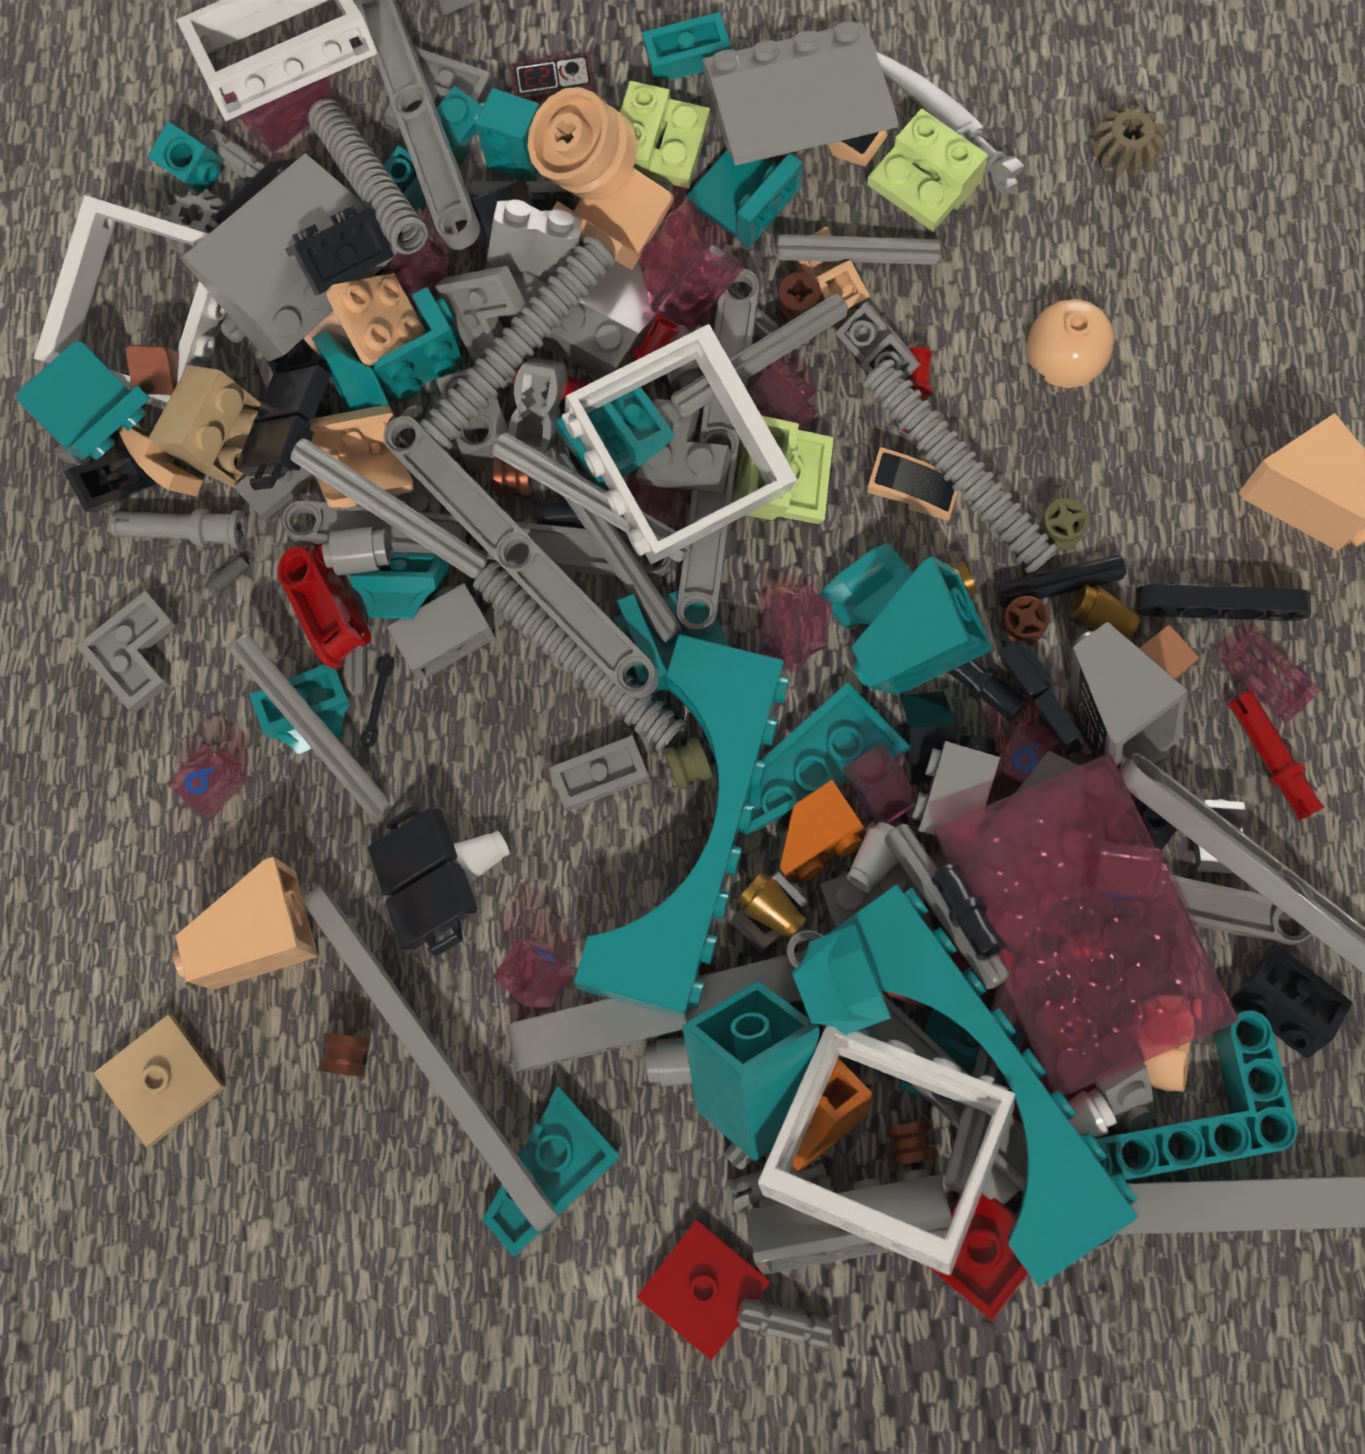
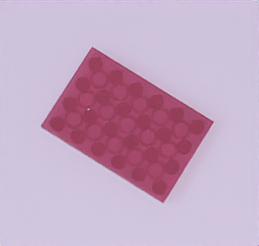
[934,753,1239,1096]

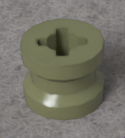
[1039,498,1089,550]
[663,736,713,791]

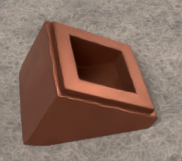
[126,345,179,396]

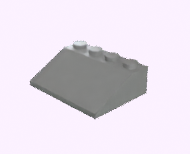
[702,22,898,166]
[180,153,398,362]
[484,241,684,378]

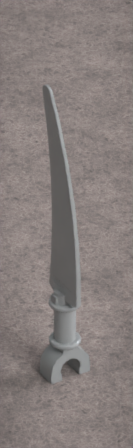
[877,52,1024,195]

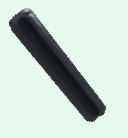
[996,554,1127,607]

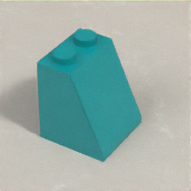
[852,557,993,695]
[682,981,820,1161]

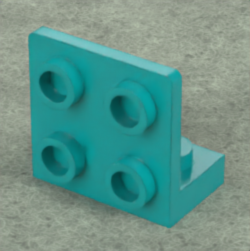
[687,149,803,248]

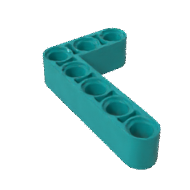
[1094,1011,1297,1180]

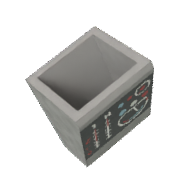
[1069,622,1188,789]

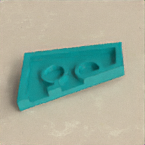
[482,1086,622,1257]

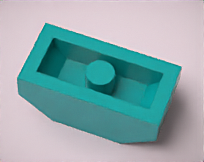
[642,12,731,80]
[312,330,388,412]
[819,543,913,631]
[349,552,449,619]
[249,664,350,754]
[792,925,892,1035]

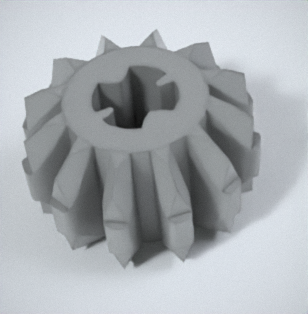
[163,187,226,257]

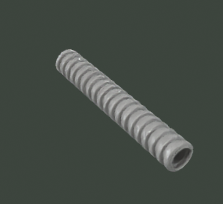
[308,98,428,254]
[420,236,616,449]
[862,359,1058,573]
[472,562,686,752]

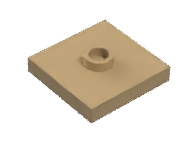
[93,1014,226,1147]

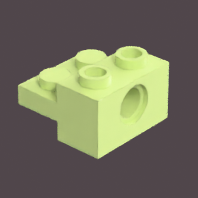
[620,81,710,189]
[867,108,988,231]
[733,416,834,524]

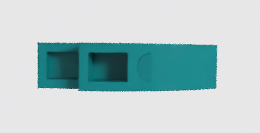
[358,85,479,212]

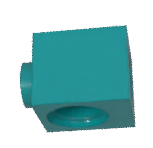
[147,121,225,193]

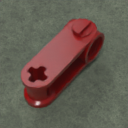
[277,544,372,670]

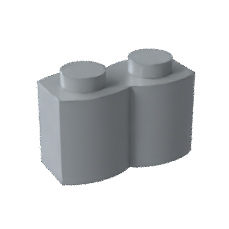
[487,200,582,279]
[508,357,567,454]

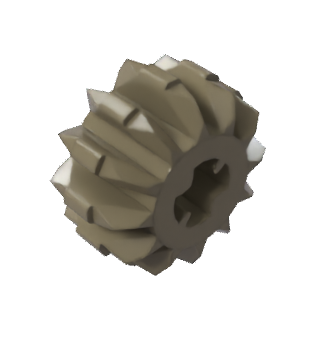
[1093,102,1165,178]

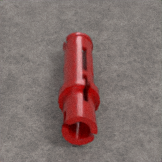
[1227,690,1325,822]

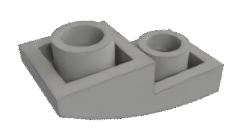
[835,303,921,380]

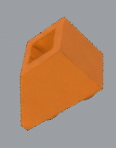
[780,780,867,882]
[791,1059,872,1174]

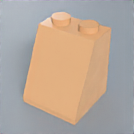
[1238,413,1365,551]
[173,857,318,990]

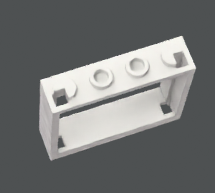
[176,0,378,121]
[34,195,226,403]
[562,324,798,564]
[758,1025,1015,1276]

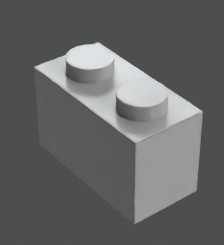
[387,583,495,682]
[912,741,1000,847]

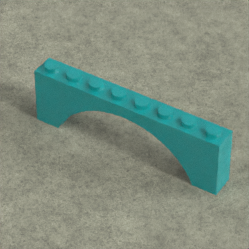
[574,634,790,1020]
[802,884,1139,1287]

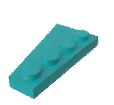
[716,682,909,837]

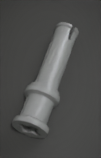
[111,508,248,549]

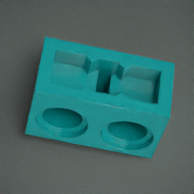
[474,88,540,181]

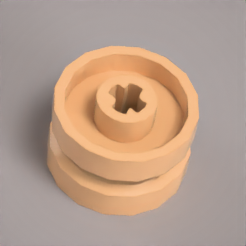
[527,87,638,200]

